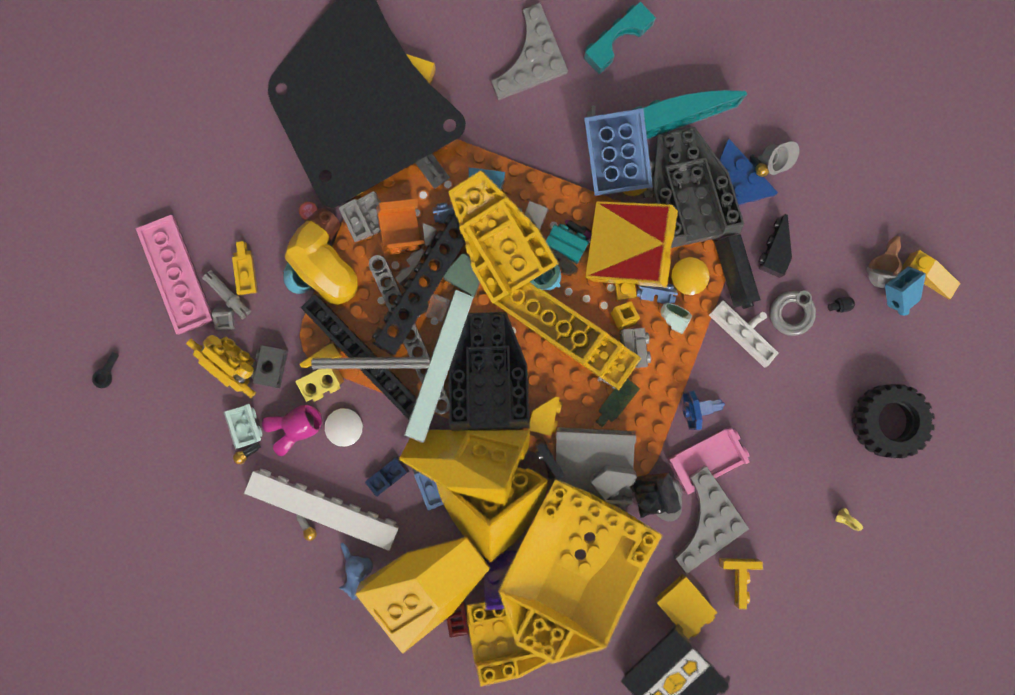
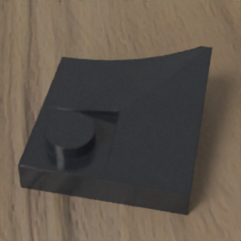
[535,437,565,480]

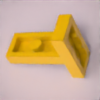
[719,558,763,609]

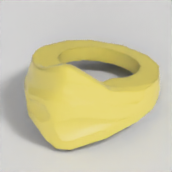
[835,508,863,531]

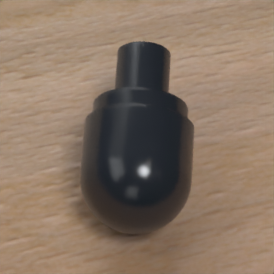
[828,296,855,313]

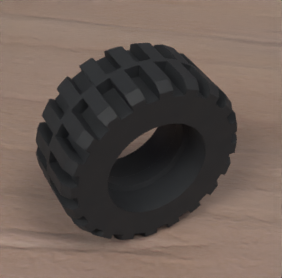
[852,384,935,459]

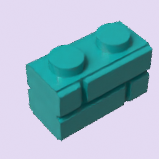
[546,224,589,264]

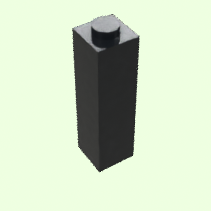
[714,234,761,309]

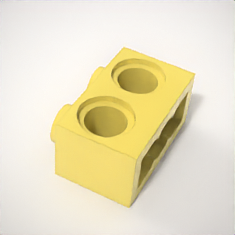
[295,369,345,402]

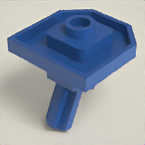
[682,391,725,430]

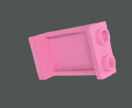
[667,427,749,495]

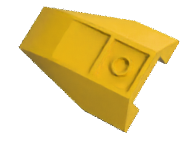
[467,602,549,686]

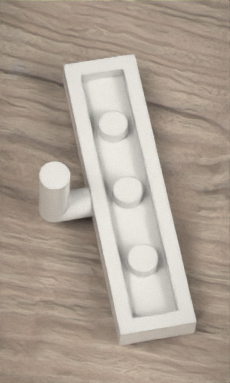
[709,301,779,368]

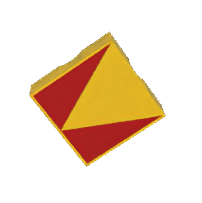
[586,201,678,288]

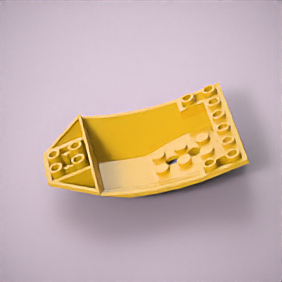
[499,479,662,663]

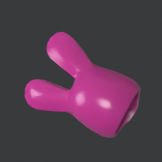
[262,405,322,456]

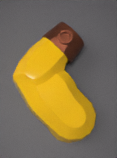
[284,208,358,305]

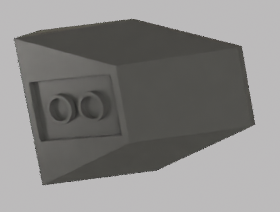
[653,127,744,248]

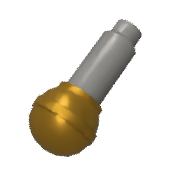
[296,515,317,541]

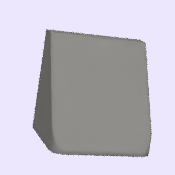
[423,223,437,248]
[212,307,235,330]

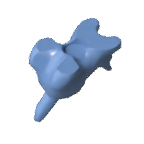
[339,543,373,600]

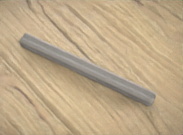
[311,357,430,369]

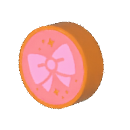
[299,202,318,220]

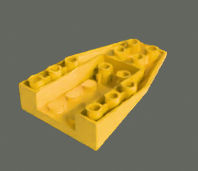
[399,430,530,505]
[355,537,490,654]

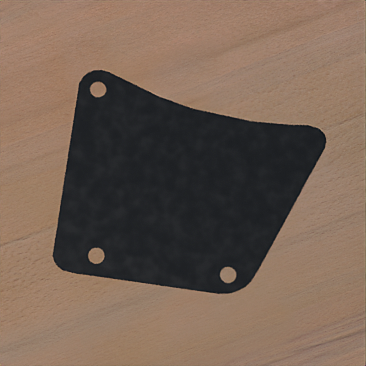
[268,0,466,208]

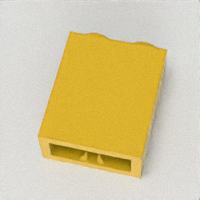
[654,574,717,639]

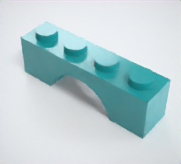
[584,2,656,74]

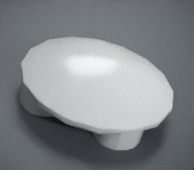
[325,408,363,446]

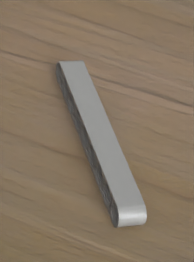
[369,255,449,414]

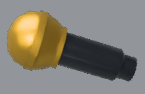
[750,155,769,177]
[233,443,261,464]

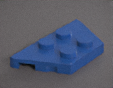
[719,139,778,205]

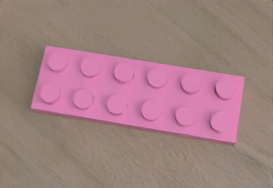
[136,215,213,335]

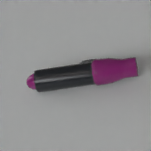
[565,220,592,242]

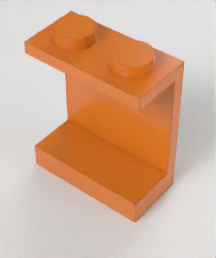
[376,199,425,254]

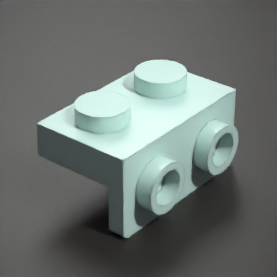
[224,404,262,449]

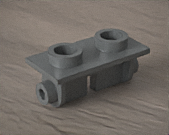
[415,153,450,189]

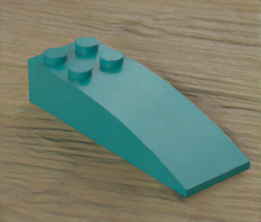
[632,90,747,140]

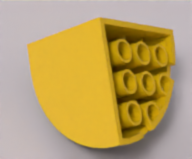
[436,467,548,563]

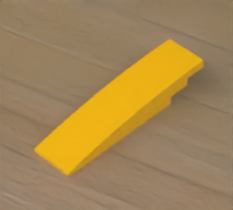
[494,282,641,390]

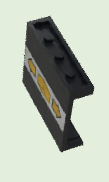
[621,624,730,695]

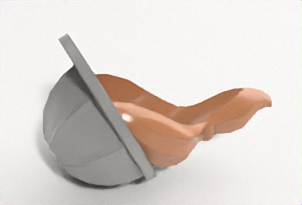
[866,236,902,288]

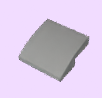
[339,191,381,242]

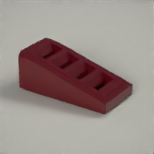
[447,600,469,638]

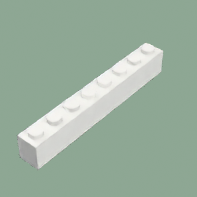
[244,469,400,550]

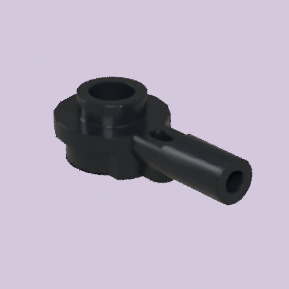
[92,352,119,389]

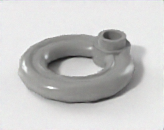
[770,290,816,336]

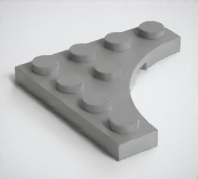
[491,3,568,100]
[674,465,749,574]

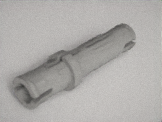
[203,270,251,319]

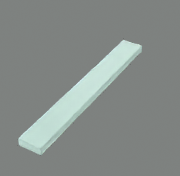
[404,290,473,442]

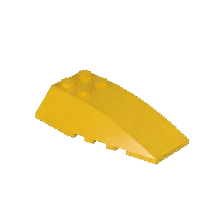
[448,170,559,303]

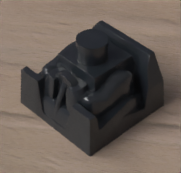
[630,472,681,518]

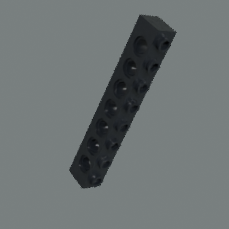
[372,213,465,356]
[300,294,417,420]

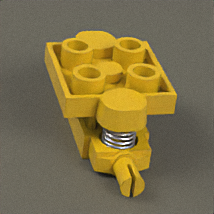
[186,335,256,398]

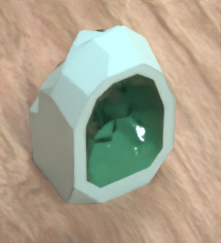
[660,303,692,334]

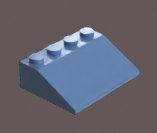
[584,108,653,196]

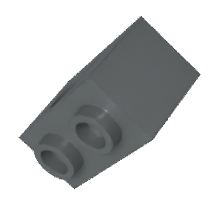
[252,345,288,388]

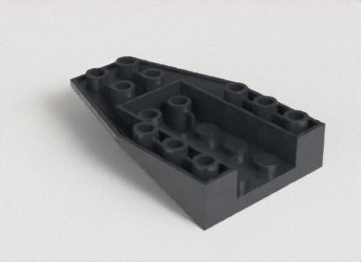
[449,312,530,431]

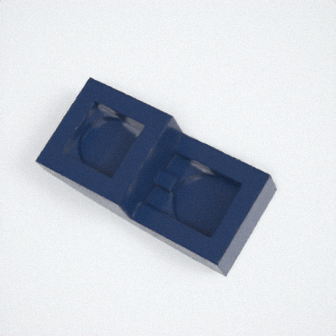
[365,456,409,497]

